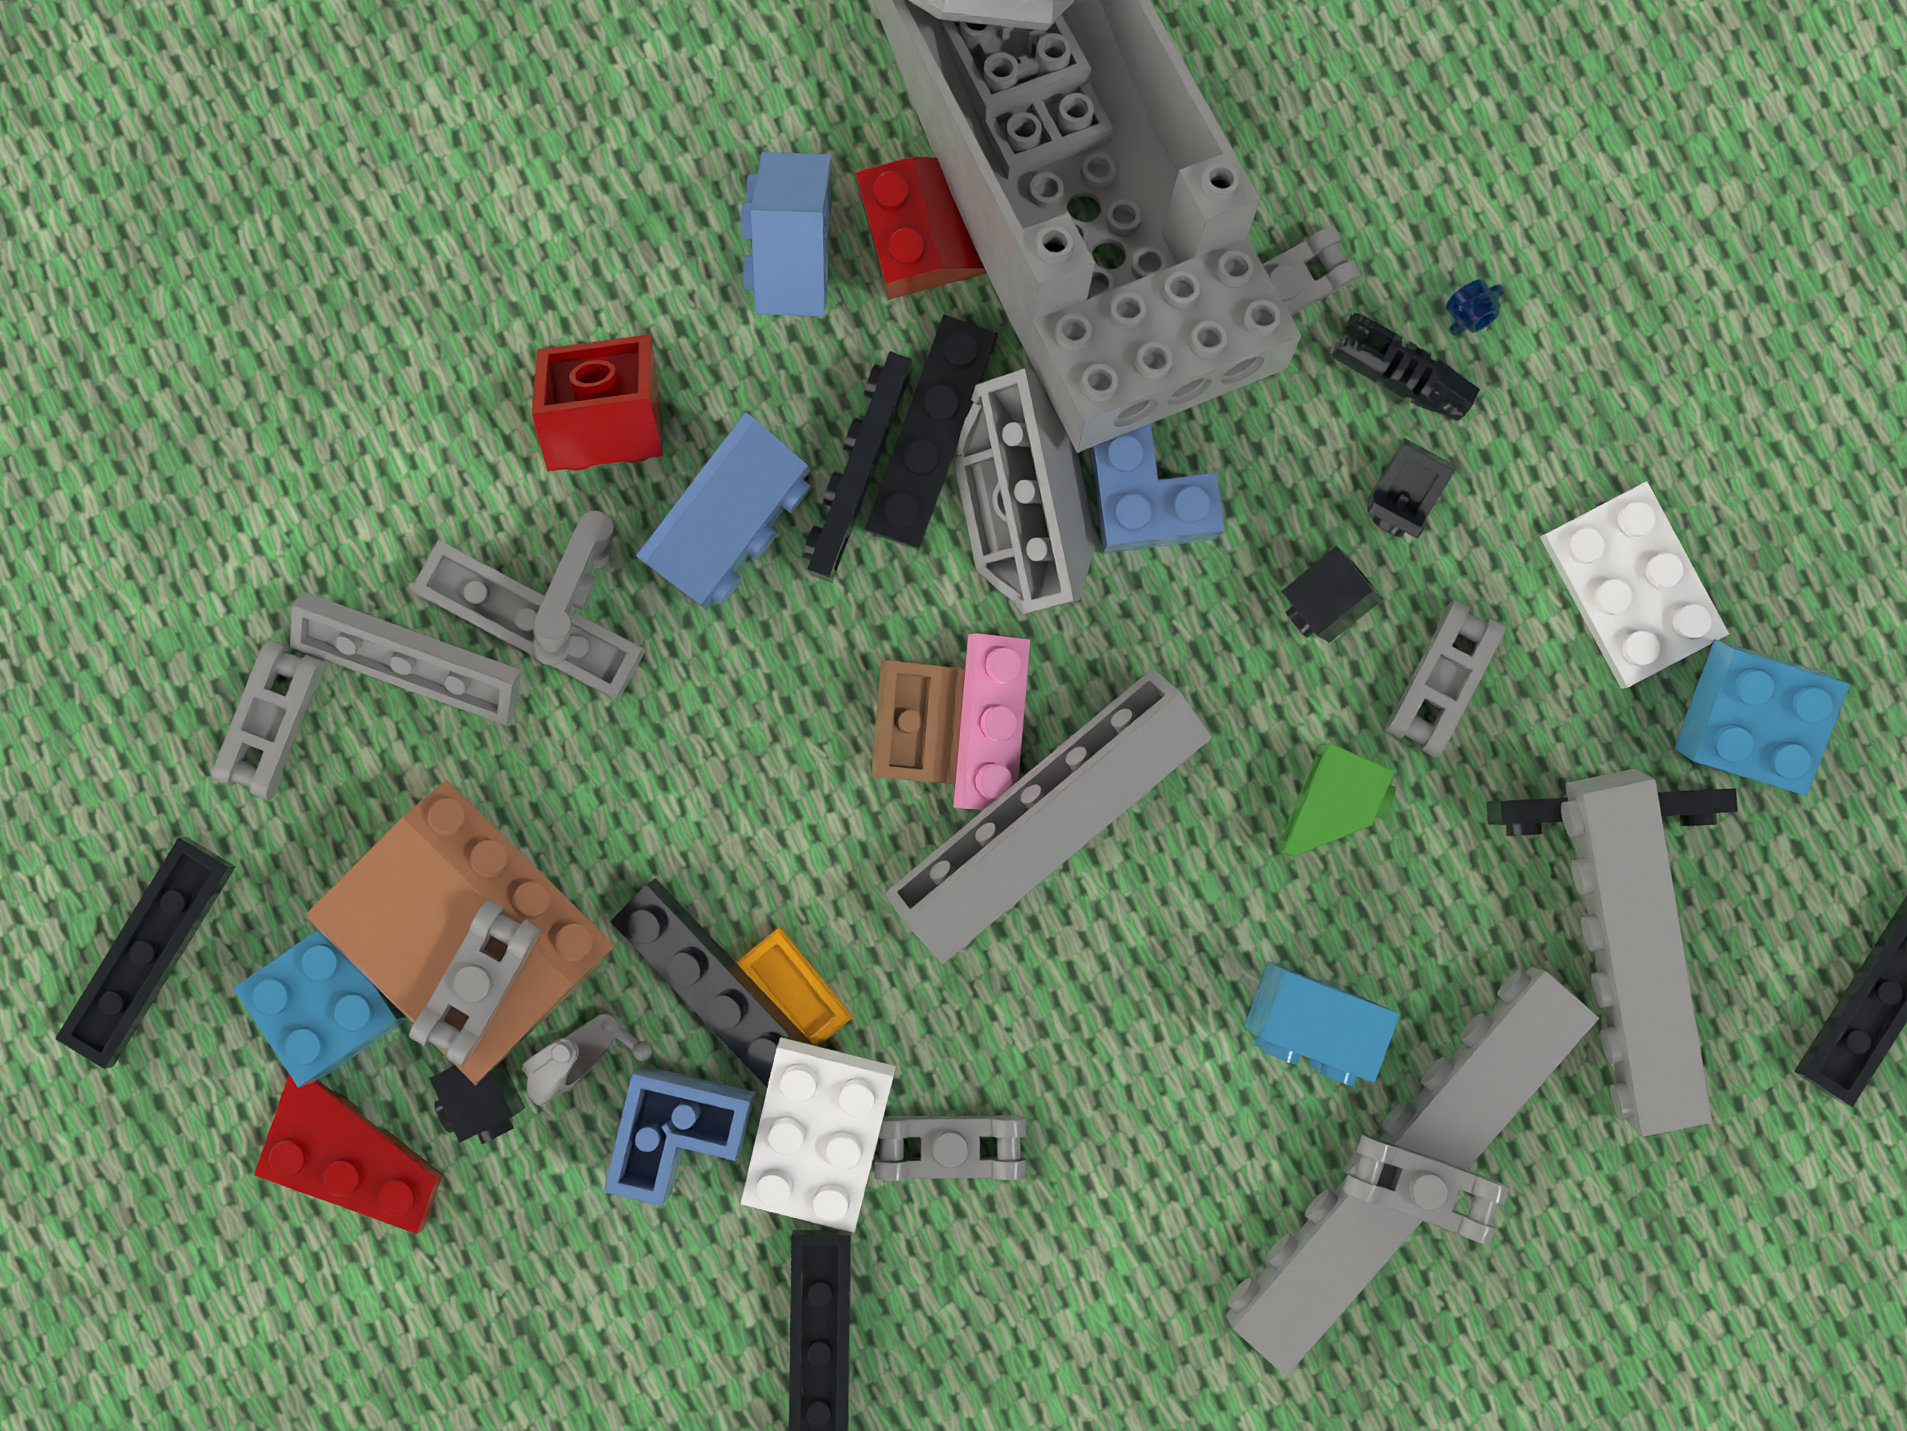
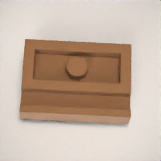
[871,660,965,784]

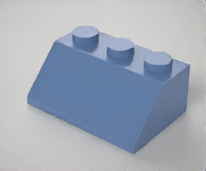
[636,412,812,610]

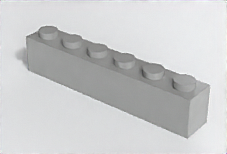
[884,668,1212,965]
[1561,769,1713,1137]

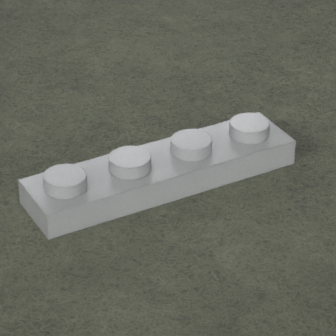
[410,540,646,701]
[290,591,522,726]

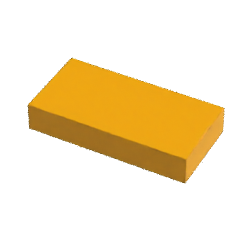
[736,926,853,1047]

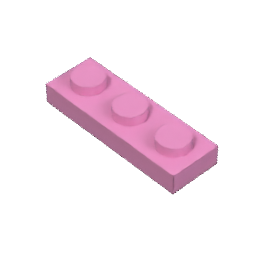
[953,633,1030,810]

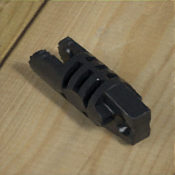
[1332,313,1480,421]

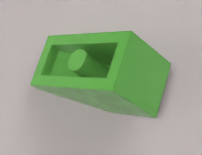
[1275,743,1396,856]

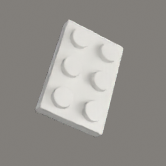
[1540,481,1729,689]
[741,1038,896,1233]

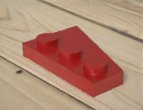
[254,1074,443,1234]

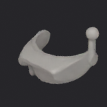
[522,1012,653,1106]

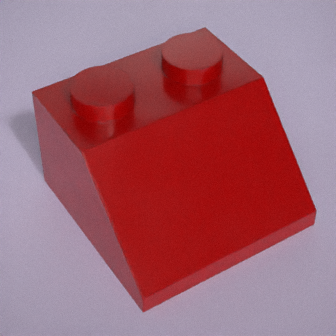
[856,156,987,300]
[531,334,663,472]

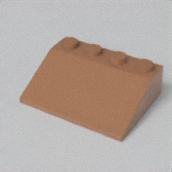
[306,780,615,1086]

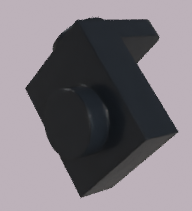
[1367,438,1455,538]

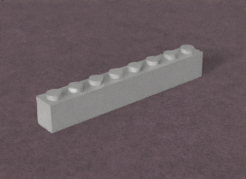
[1225,966,1599,1377]

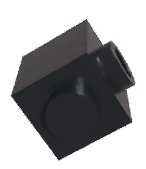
[1281,546,1384,643]
[429,1060,525,1144]

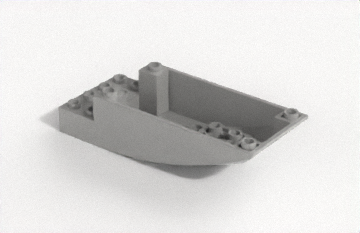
[873,0,1301,453]

